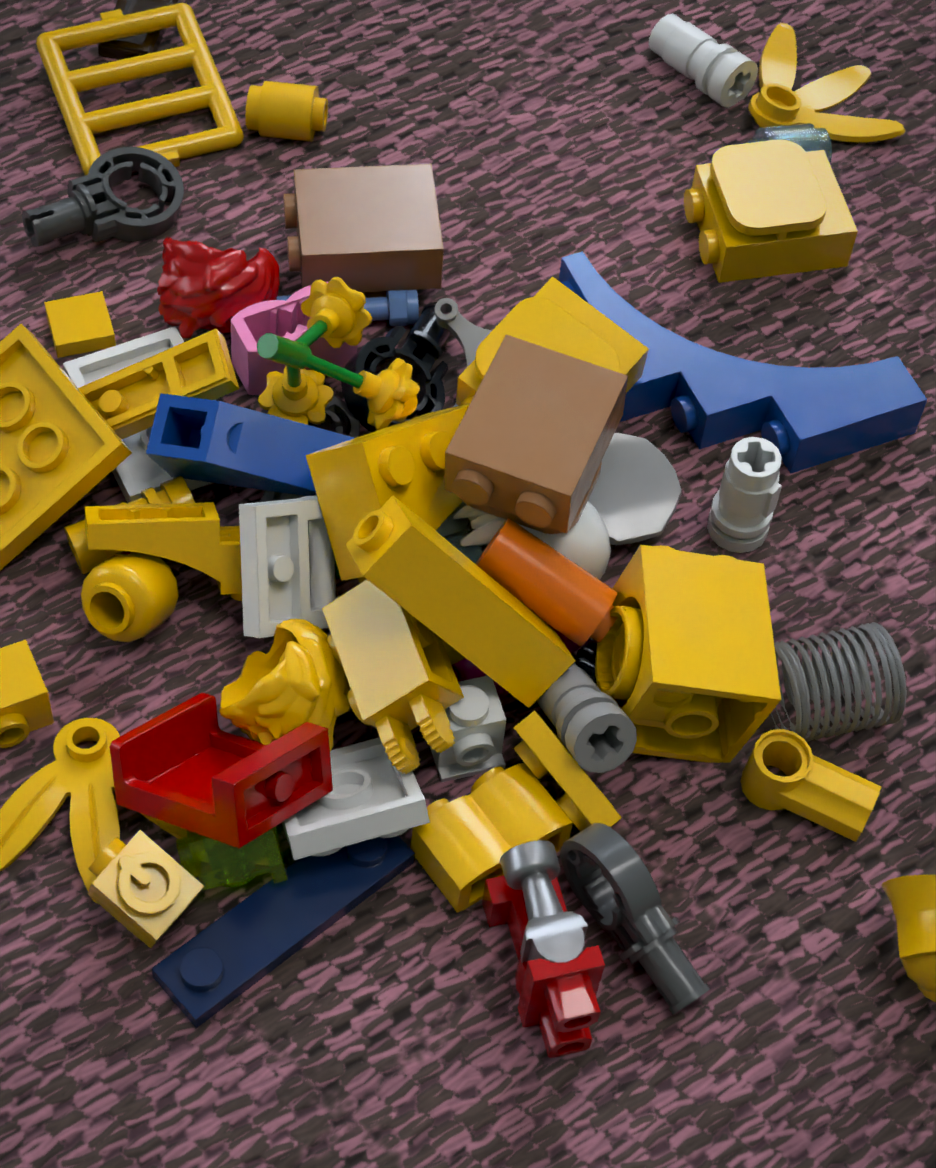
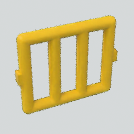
[36,3,244,175]

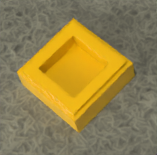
[44,291,116,358]

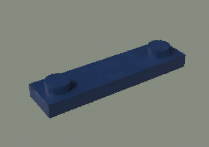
[152,836,415,1028]

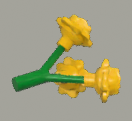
[257,277,420,430]

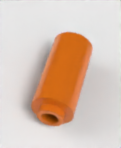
[475,518,618,646]

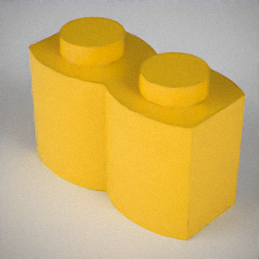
[410,763,573,912]

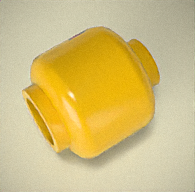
[81,551,179,642]

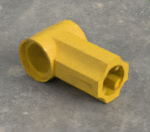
[740,729,881,842]

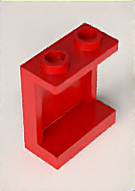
[110,692,333,849]

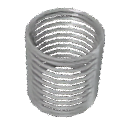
[770,622,907,742]

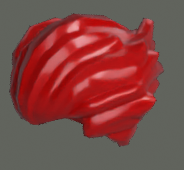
[157,237,280,338]

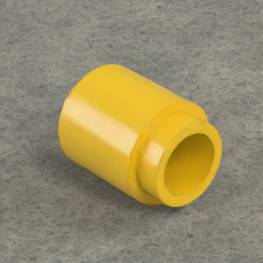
[246,81,328,142]

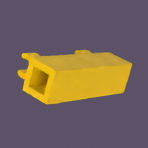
[345,496,576,708]

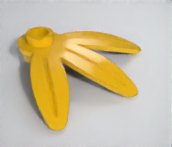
[748,23,905,143]
[0,718,214,904]

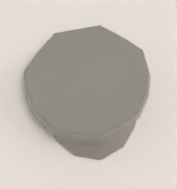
[588,433,682,545]

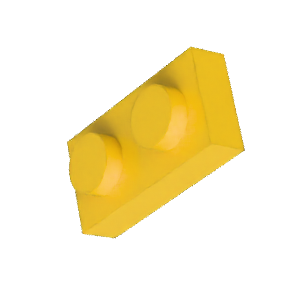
[514,711,622,832]

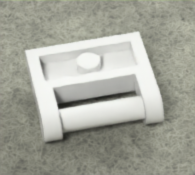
[239,495,336,638]

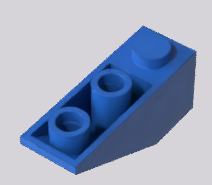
[146,393,354,496]

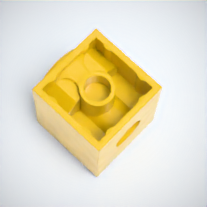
[595,544,781,763]

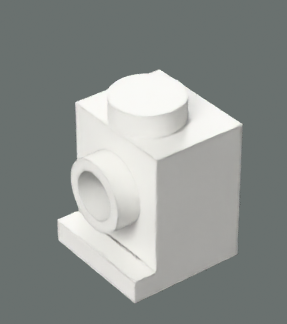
[430,675,506,783]

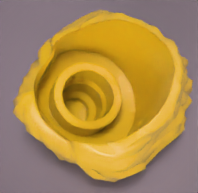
[219,619,350,751]

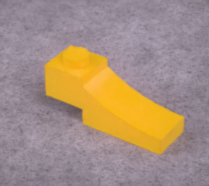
[85,502,242,601]

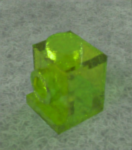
[176,826,288,891]

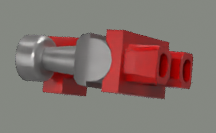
[482,840,605,1058]

